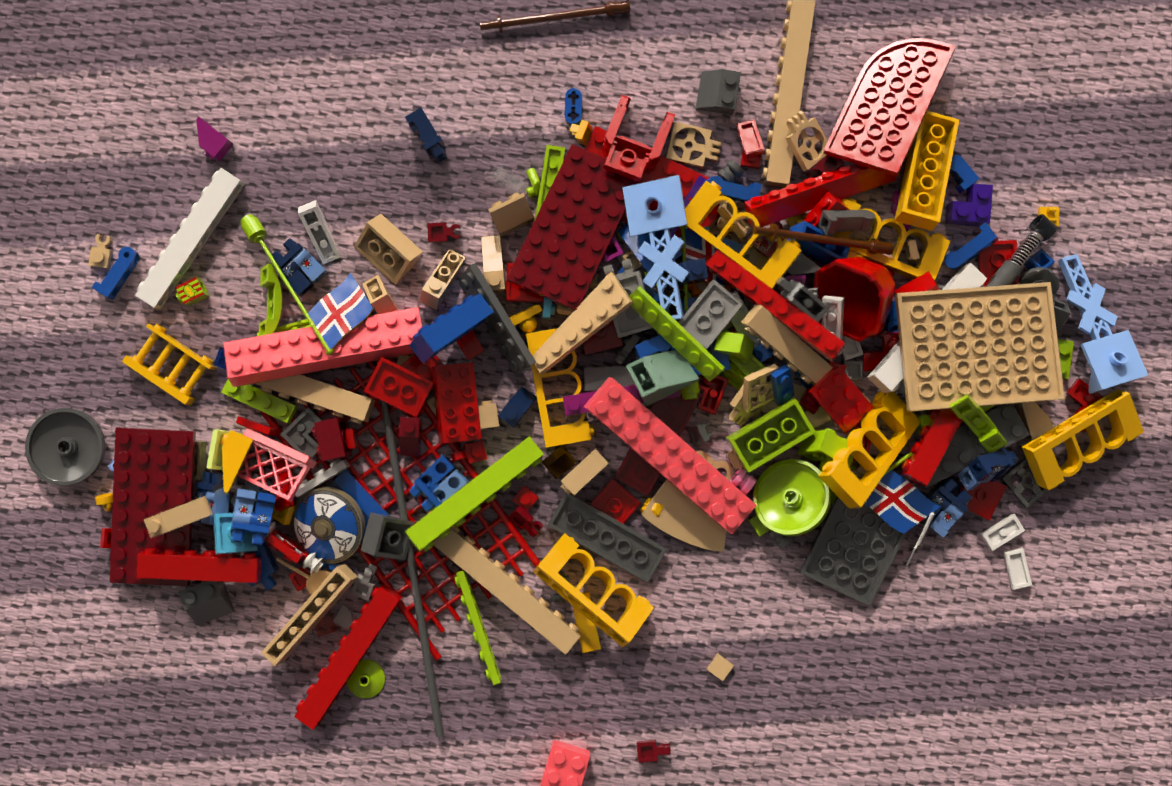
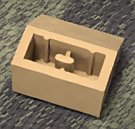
[488,193,535,237]

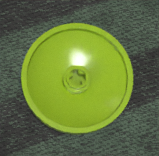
[753,459,831,536]

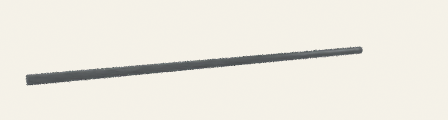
[380,400,444,737]

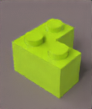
[798,428,853,468]

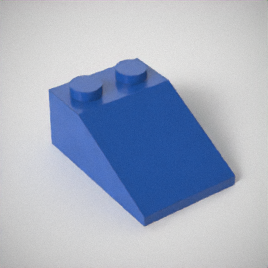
[617,224,683,273]

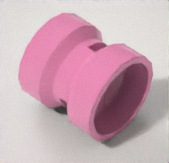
[730,468,756,494]

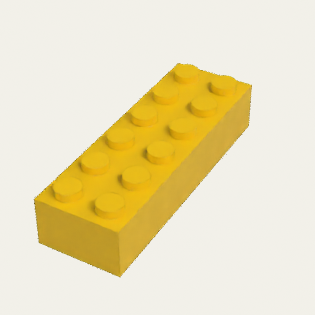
[894,111,959,231]

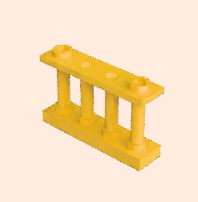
[122,323,217,405]

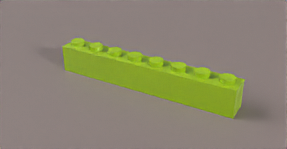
[405,436,544,552]

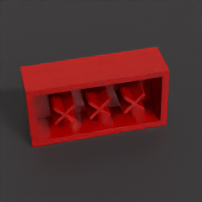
[431,362,482,444]

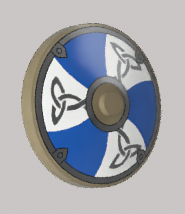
[291,487,365,563]

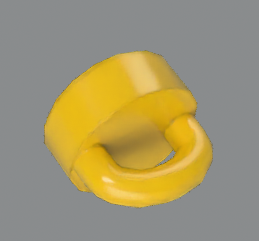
[95,493,113,512]

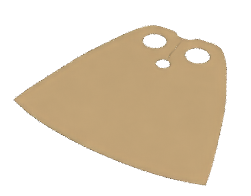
[642,450,734,552]

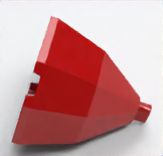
[813,257,895,342]

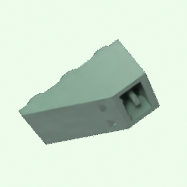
[626,350,699,407]

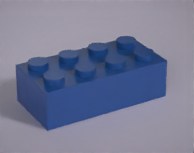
[409,293,494,364]

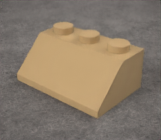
[354,214,423,285]

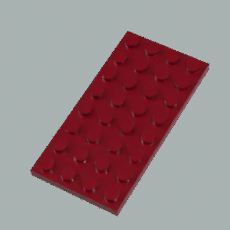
[506,144,639,311]
[110,427,196,586]

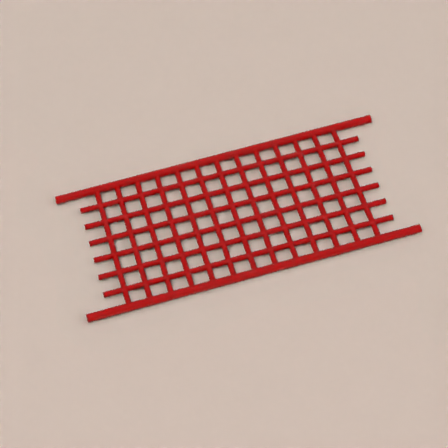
[260,359,540,661]

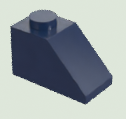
[664,258,708,288]
[498,386,537,428]

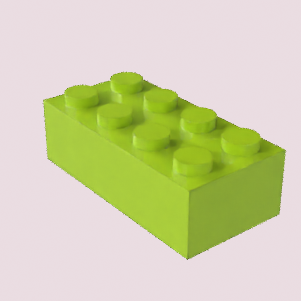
[725,398,816,473]

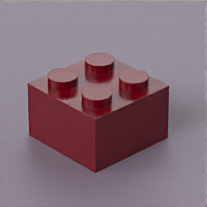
[312,418,353,461]

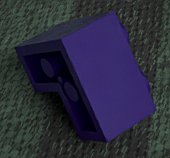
[945,183,993,227]

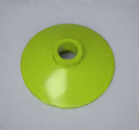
[347,659,385,698]

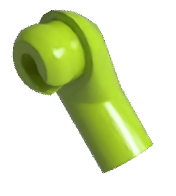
[526,168,540,198]

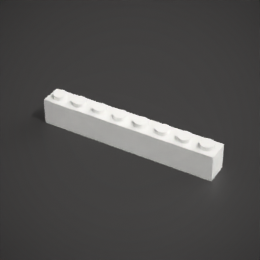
[135,168,245,310]
[867,263,987,393]

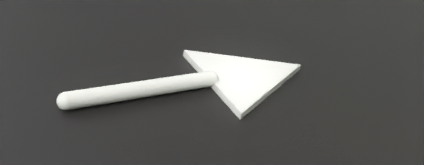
[906,513,934,567]

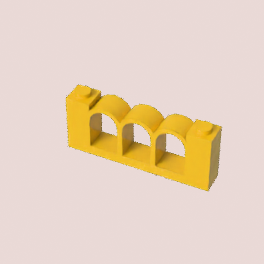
[685,181,802,289]
[833,198,950,279]
[526,328,594,448]
[1022,389,1144,490]
[819,391,921,508]
[533,533,654,647]

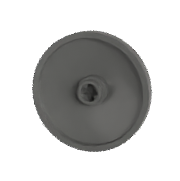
[25,408,105,485]

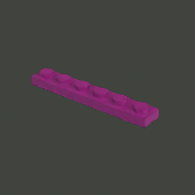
[563,384,681,416]

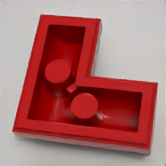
[697,375,729,415]

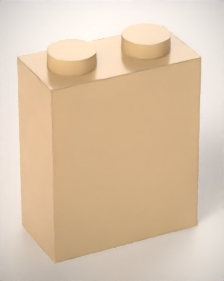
[561,449,608,495]

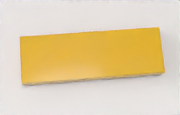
[573,592,601,653]

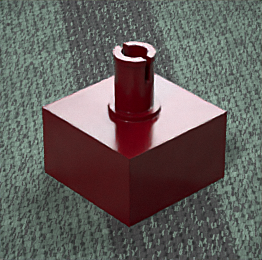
[582,320,623,356]

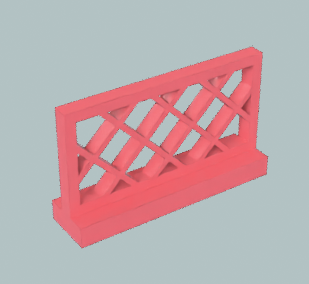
[237,428,317,502]

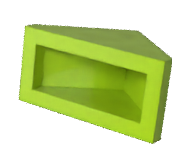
[714,332,755,361]

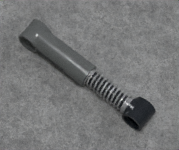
[985,214,1057,287]

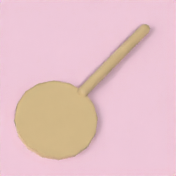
[276,557,331,595]

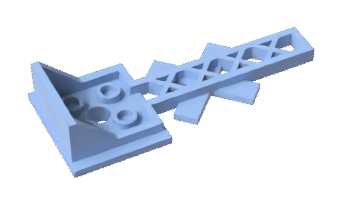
[623,175,690,320]
[1058,254,1148,394]

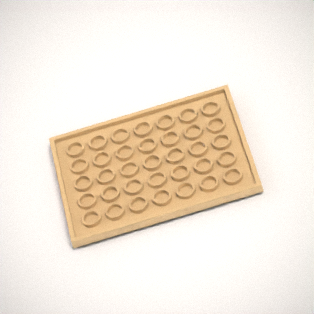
[895,282,1065,412]

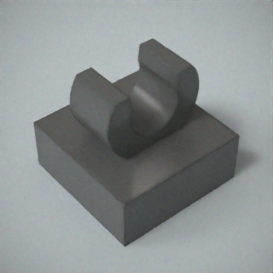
[686,423,713,447]

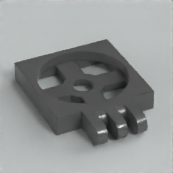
[1000,457,1049,508]

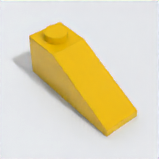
[220,430,253,495]

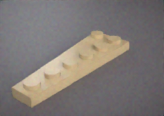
[533,272,633,374]

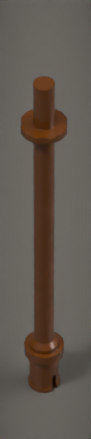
[480,0,630,33]
[753,223,894,255]

